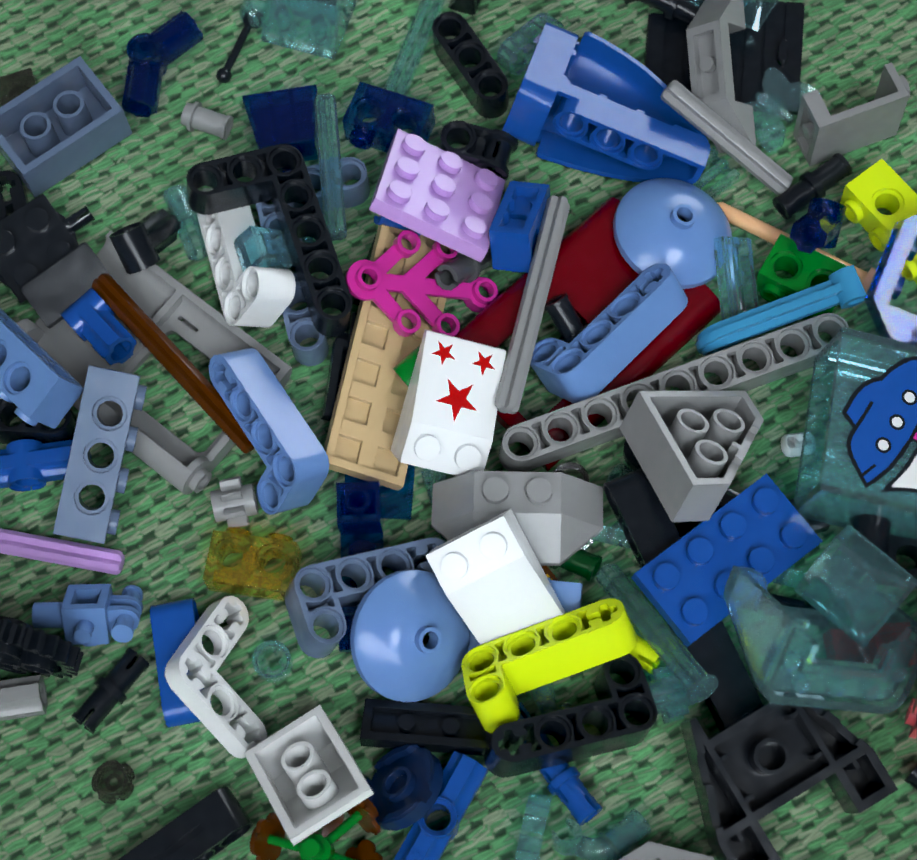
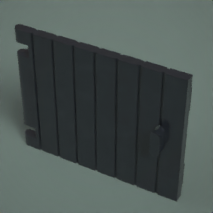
[644,0,805,115]

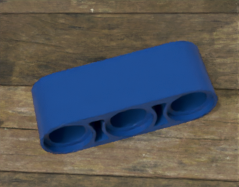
[150,598,204,728]

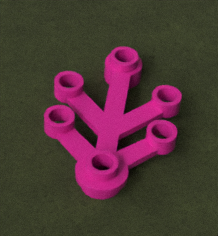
[345,230,499,337]

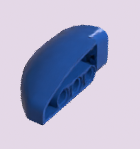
[502,22,711,184]

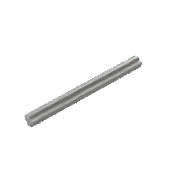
[495,195,570,414]

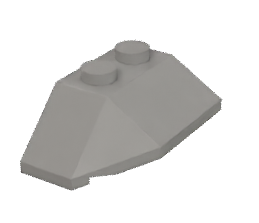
[431,471,603,566]

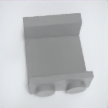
[793,62,910,167]

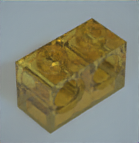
[203,527,302,602]

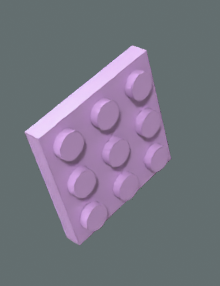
[369,128,506,262]

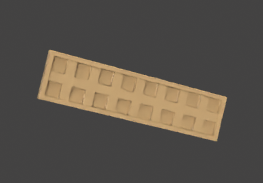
[324,225,452,491]

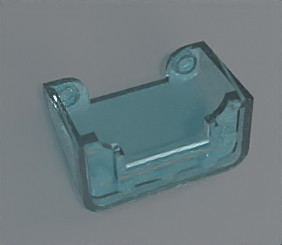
[723,566,917,714]

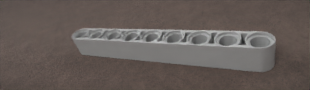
[498,313,850,472]

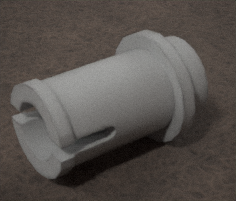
[181,101,234,140]

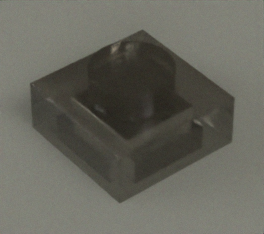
[0,68,37,107]

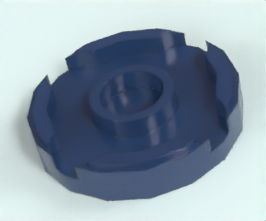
[366,744,443,831]

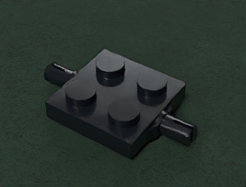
[0,194,95,305]

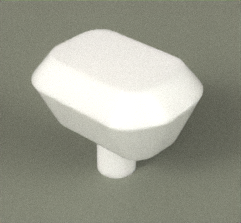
[780,432,815,457]

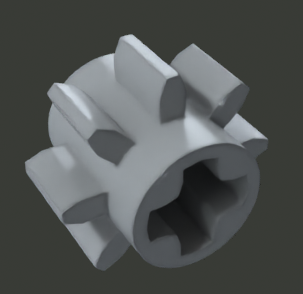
[210,476,259,530]

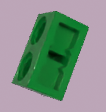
[754,234,847,320]

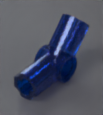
[122,11,204,117]

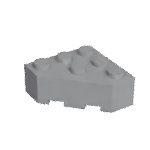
[620,390,764,522]

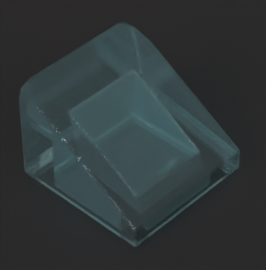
[234,226,293,272]

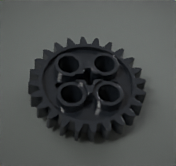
[0,616,84,678]

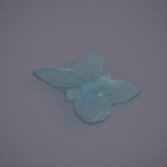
[745,67,820,154]

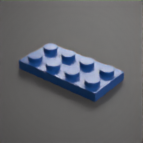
[631,473,823,647]

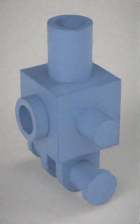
[32,584,143,647]

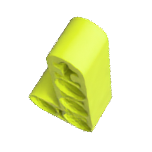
[461,598,638,734]

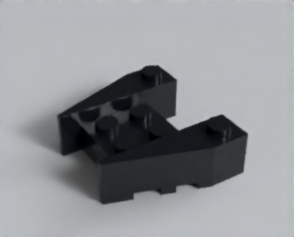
[680,667,898,860]

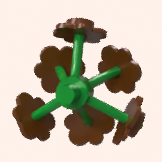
[250,798,383,860]

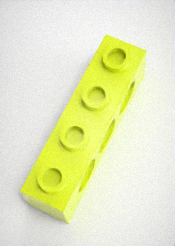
[840,159,917,284]

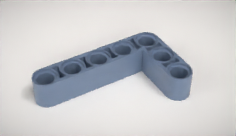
[255,157,370,366]

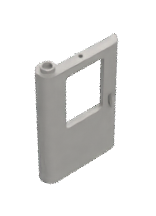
[16,230,292,495]

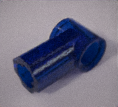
[790,198,846,254]

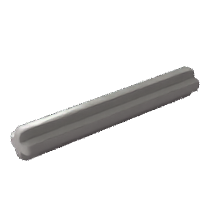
[661,80,793,195]

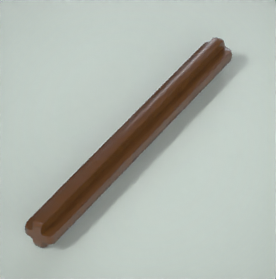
[91,273,254,453]

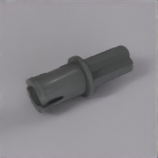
[435,246,492,290]

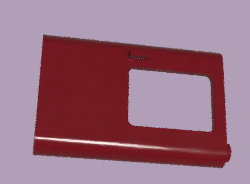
[454,197,723,471]

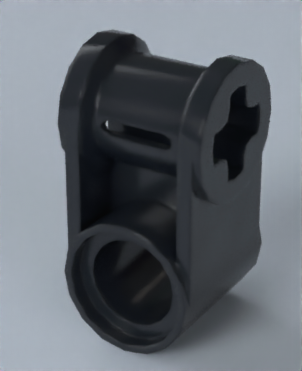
[440,120,519,180]

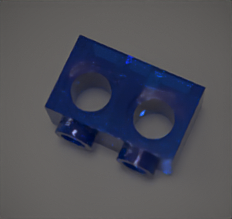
[342,81,435,154]

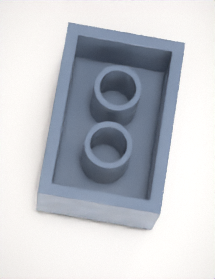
[0,56,132,198]

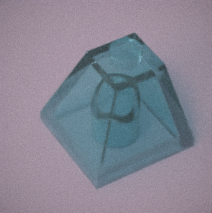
[794,524,917,648]

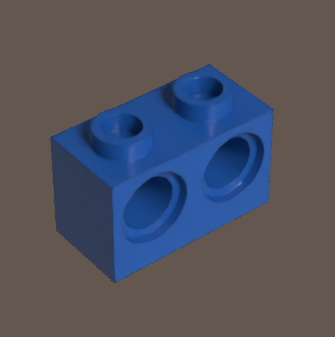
[489,181,550,273]

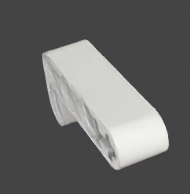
[197,188,296,328]

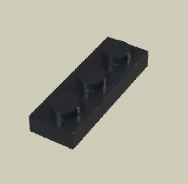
[360,698,492,756]

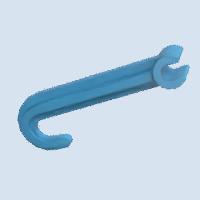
[695,265,867,356]

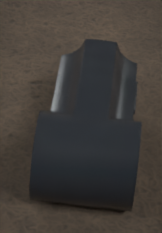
[109,209,181,274]

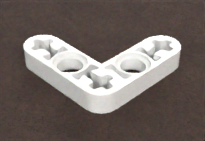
[165,595,267,759]

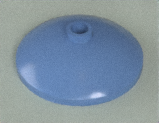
[613,178,732,289]
[350,569,470,702]

